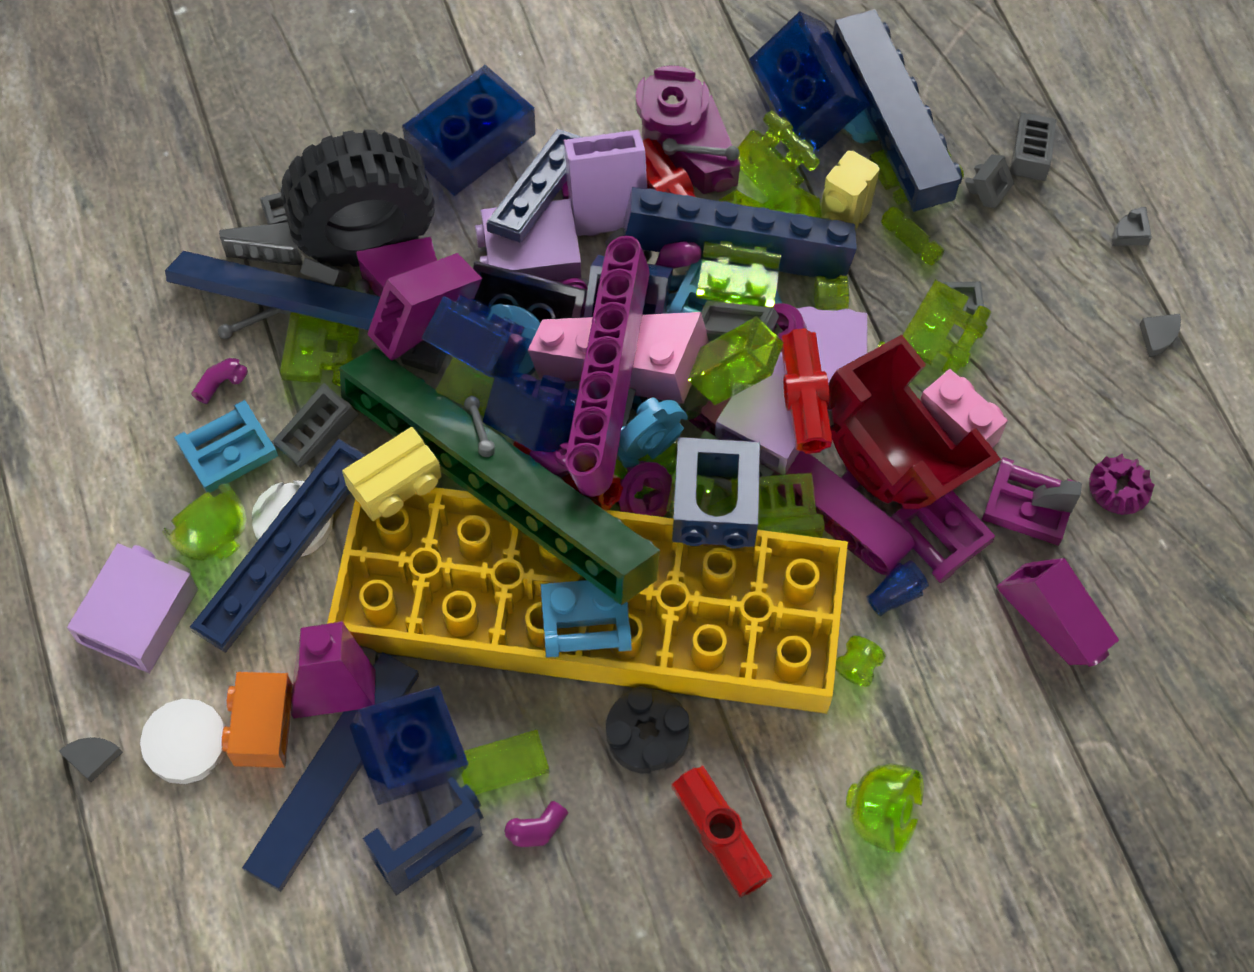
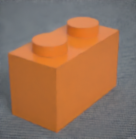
[222,672,293,768]

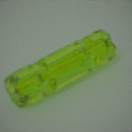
[881,206,944,266]

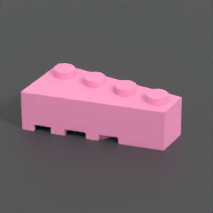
[528,312,709,404]

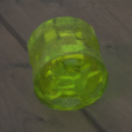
[814,275,849,311]
[835,635,886,687]

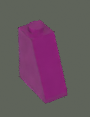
[642,95,740,195]
[356,236,453,339]
[367,253,482,361]
[996,558,1119,667]
[291,621,376,719]

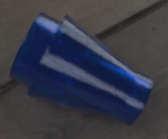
[866,560,929,617]

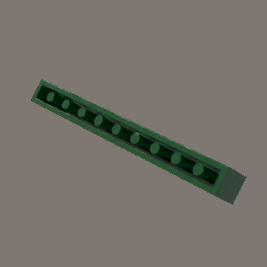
[339,347,660,606]

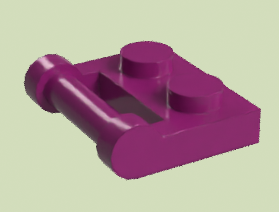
[982,457,1077,546]
[891,491,995,583]

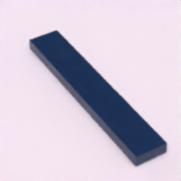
[165,250,380,330]
[190,439,366,653]
[242,652,419,892]

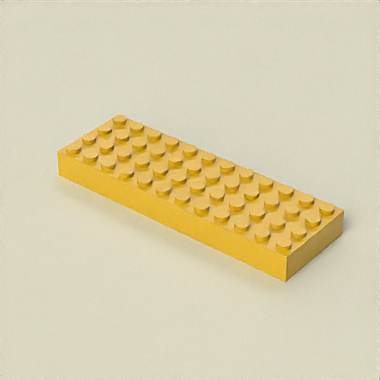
[327,487,848,714]

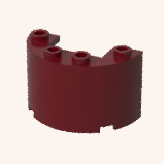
[827,334,1001,510]

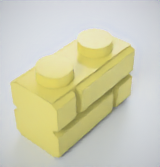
[819,150,880,230]
[342,427,442,521]

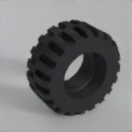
[281,129,435,267]

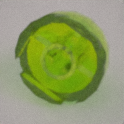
[162,483,247,561]
[846,763,924,853]

